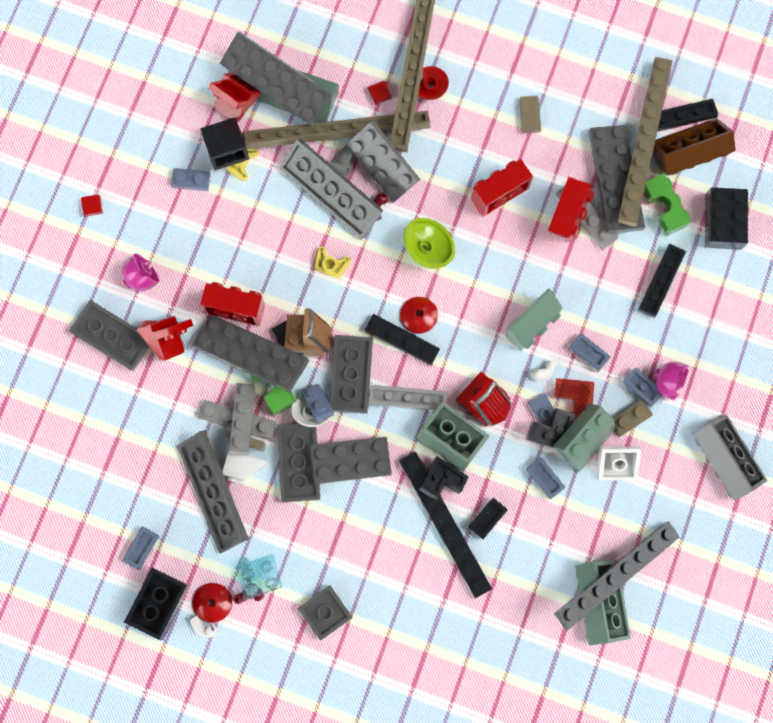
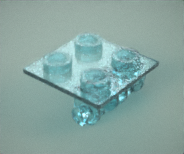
[235,554,283,600]

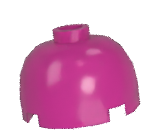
[122,253,160,292]
[654,361,689,401]

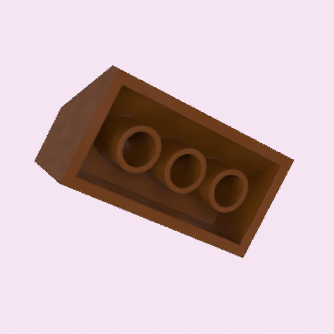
[653,118,736,176]

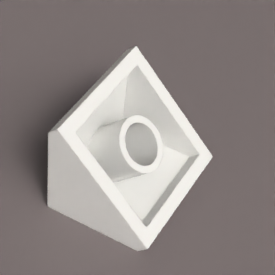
[597,447,641,480]

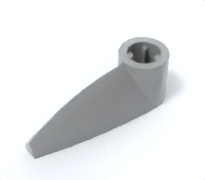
[330,145,356,179]

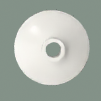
[291,398,329,427]

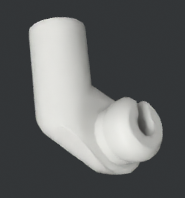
[530,360,557,381]
[189,616,217,638]

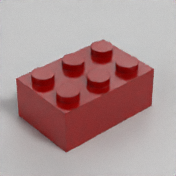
[471,158,534,217]
[548,176,595,241]
[200,282,265,327]

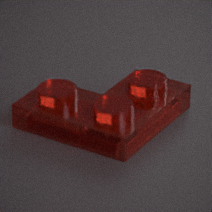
[554,378,594,419]

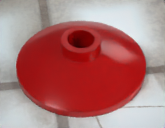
[418,66,449,100]
[400,297,438,334]
[193,583,232,623]

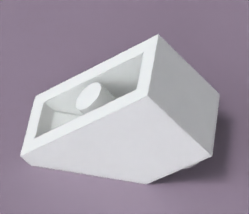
[222,452,267,483]

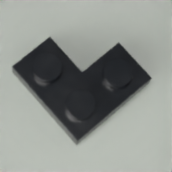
[526,408,575,448]
[419,456,469,500]

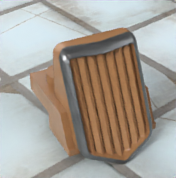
[285,308,334,357]

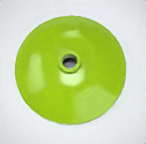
[403,218,455,269]

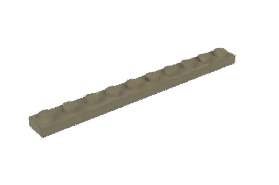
[390,0,436,153]
[617,57,673,227]
[244,110,430,149]

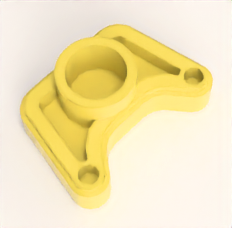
[227,148,259,182]
[314,246,351,279]

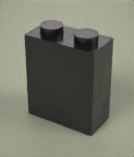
[200,117,250,171]

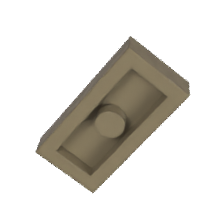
[613,399,653,437]

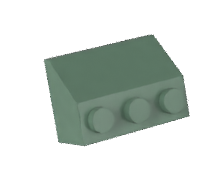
[505,288,563,351]
[417,401,490,472]
[553,403,616,472]

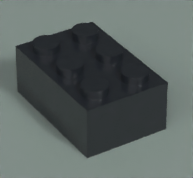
[705,187,748,250]
[124,567,190,640]

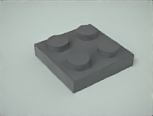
[298,585,353,641]

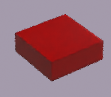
[368,81,392,105]
[81,194,103,217]

